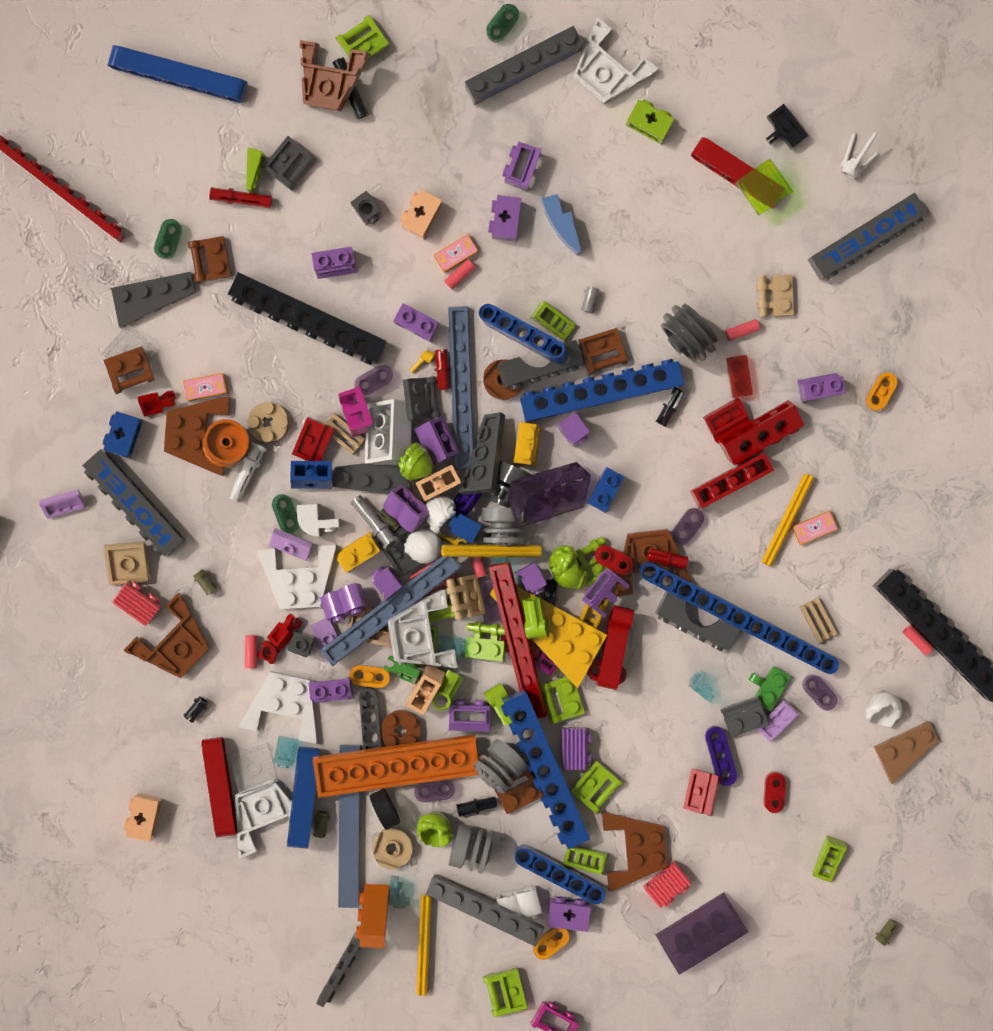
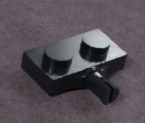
[766,104,808,149]

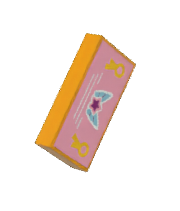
[433,234,478,273]
[183,373,227,401]
[792,511,838,545]

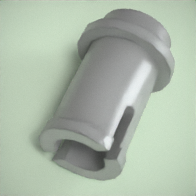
[581,286,600,313]

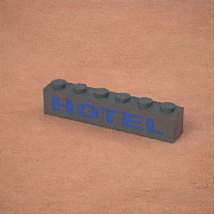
[465,25,583,105]
[808,193,927,280]
[82,449,186,556]

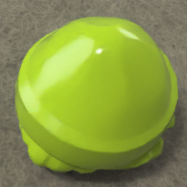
[398,443,433,481]
[417,811,453,847]

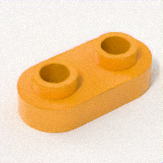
[865,372,897,411]
[349,665,390,688]
[533,928,569,960]

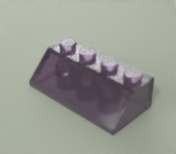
[508,462,591,528]
[655,892,748,975]

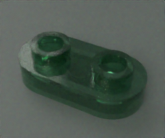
[486,4,519,42]
[154,219,182,260]
[272,494,300,533]

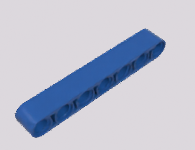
[107,45,248,103]

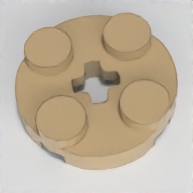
[247,402,289,443]
[372,827,413,869]

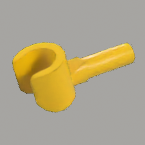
[410,350,435,373]
[439,534,467,545]

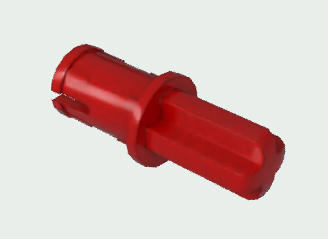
[434,349,450,390]
[647,548,688,569]

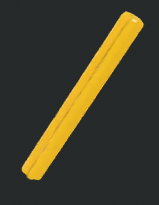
[762,474,814,566]
[441,545,542,557]
[416,894,432,996]

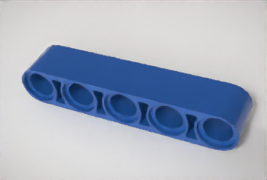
[479,304,569,364]
[287,746,319,849]
[515,844,605,904]

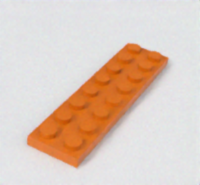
[313,734,479,798]

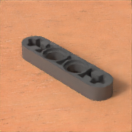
[359,687,382,750]

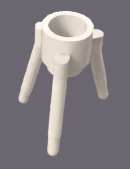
[840,132,878,179]

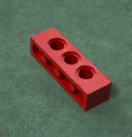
[718,400,804,466]
[690,453,774,509]

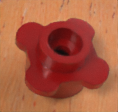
[257,640,281,664]

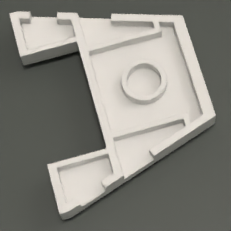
[573,17,658,104]
[257,545,337,609]
[387,589,458,668]
[239,671,317,744]
[235,779,314,859]

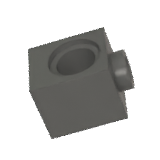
[350,190,382,225]
[288,630,316,658]

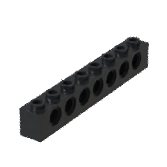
[228,272,387,366]
[873,569,993,702]

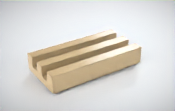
[326,413,366,455]
[800,598,837,643]

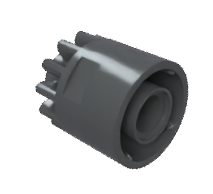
[487,461,533,508]

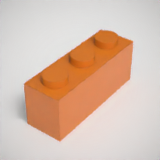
[356,884,389,948]

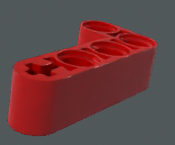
[597,605,634,690]

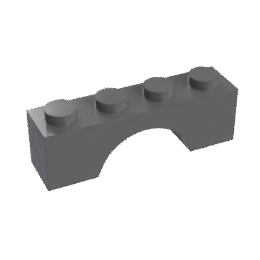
[496,340,584,390]
[655,591,740,652]

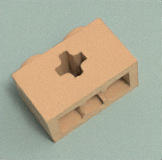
[400,189,442,239]
[416,465,461,501]
[405,665,445,715]
[124,793,162,842]

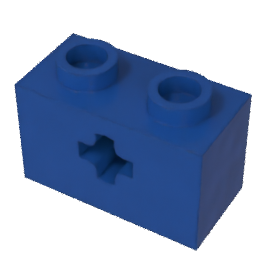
[103,411,143,458]
[290,461,332,489]
[587,467,625,513]
[449,514,482,543]

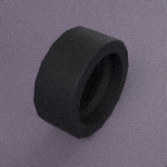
[370,788,400,830]

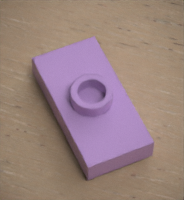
[39,489,86,519]
[269,528,313,561]
[310,618,338,662]
[757,699,799,742]

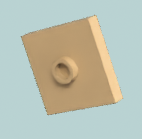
[104,541,151,585]

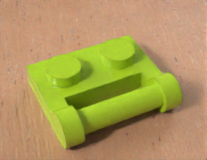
[335,15,389,59]
[540,676,585,724]
[570,760,624,814]
[482,967,528,1017]

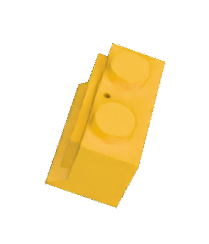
[513,422,541,466]
[336,532,382,573]

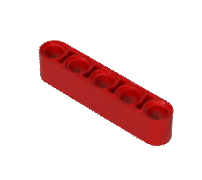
[691,137,785,208]
[201,737,237,838]

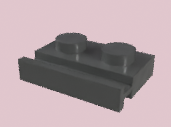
[720,696,770,737]

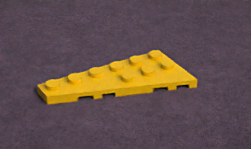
[490,585,607,688]

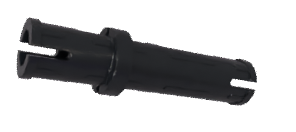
[332,57,369,119]

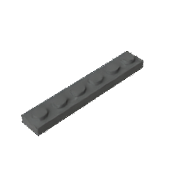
[426,874,545,947]

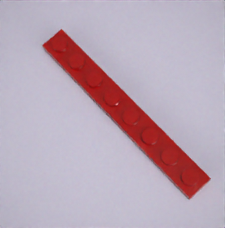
[0,135,125,243]
[489,562,547,718]

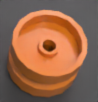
[202,419,249,468]

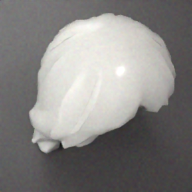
[425,495,456,534]
[404,528,443,564]
[865,692,903,728]

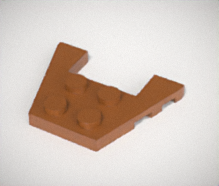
[300,40,371,112]
[164,397,230,476]
[614,529,693,596]
[124,592,210,678]
[601,811,668,891]

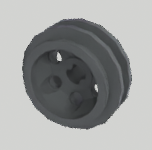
[661,303,718,362]

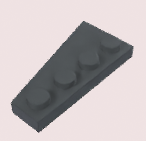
[111,272,196,328]
[458,412,505,495]
[332,463,415,494]
[316,932,362,1007]

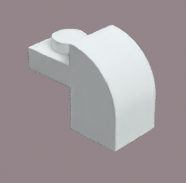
[297,504,341,536]

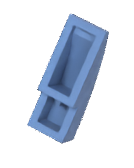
[541,194,581,255]

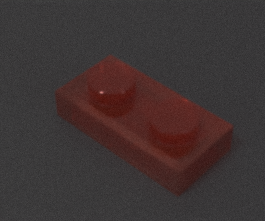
[726,355,753,398]

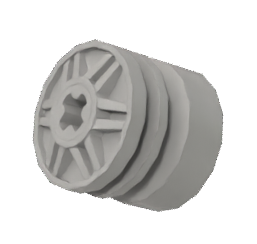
[482,508,525,546]
[473,739,527,794]
[448,823,493,874]

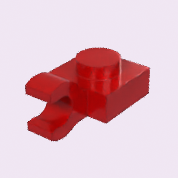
[138,391,176,417]
[267,613,303,650]

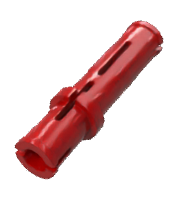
[209,187,272,209]

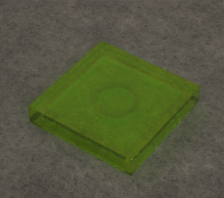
[736,158,793,216]

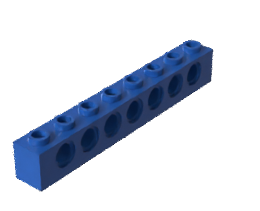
[520,359,684,423]
[501,689,590,849]

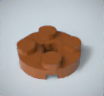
[483,359,523,400]
[380,710,421,746]

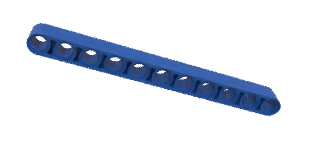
[639,561,839,674]

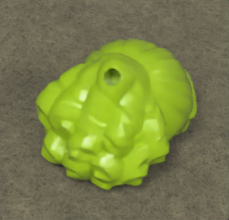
[549,545,587,590]

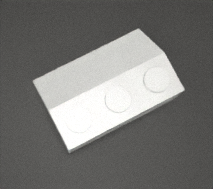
[365,399,412,465]

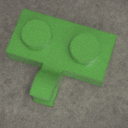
[383,656,420,684]
[748,666,791,711]

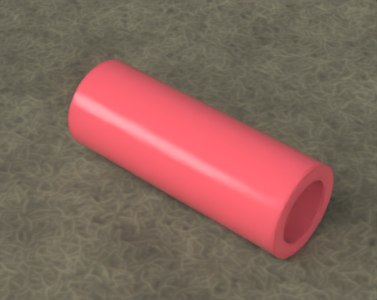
[444,259,476,290]
[725,319,760,341]
[471,544,487,578]
[902,624,934,656]
[245,635,257,668]

